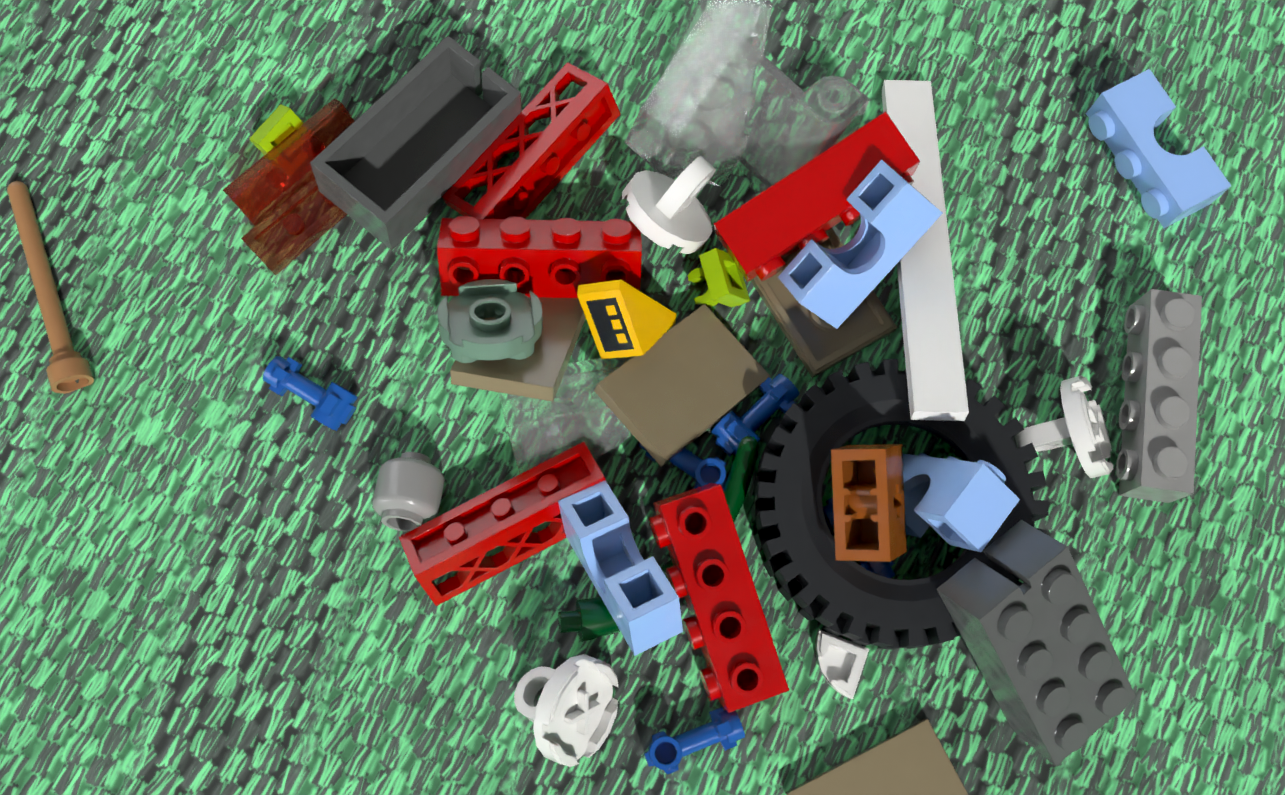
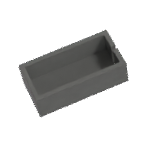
[310,36,521,251]
[937,520,1136,766]

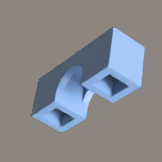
[1086,69,1231,228]
[778,159,943,329]
[902,453,1020,552]
[558,480,683,656]

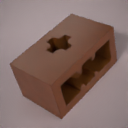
[831,444,907,562]

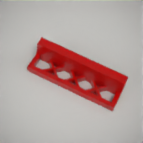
[442,62,621,219]
[399,441,607,606]

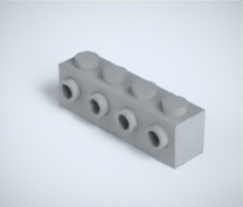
[1116,289,1202,503]

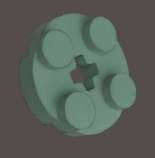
[437,279,543,363]

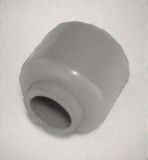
[372,452,445,532]

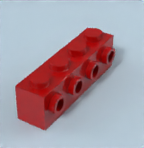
[714,111,920,282]
[437,216,642,298]
[649,483,789,713]

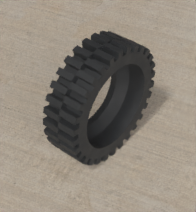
[751,359,1049,650]

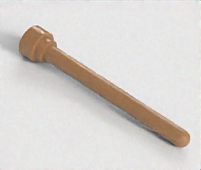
[7,181,94,394]

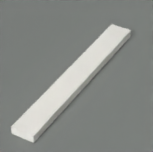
[882,80,969,421]

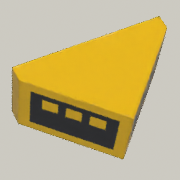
[577,279,676,359]

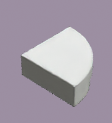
[815,630,869,699]

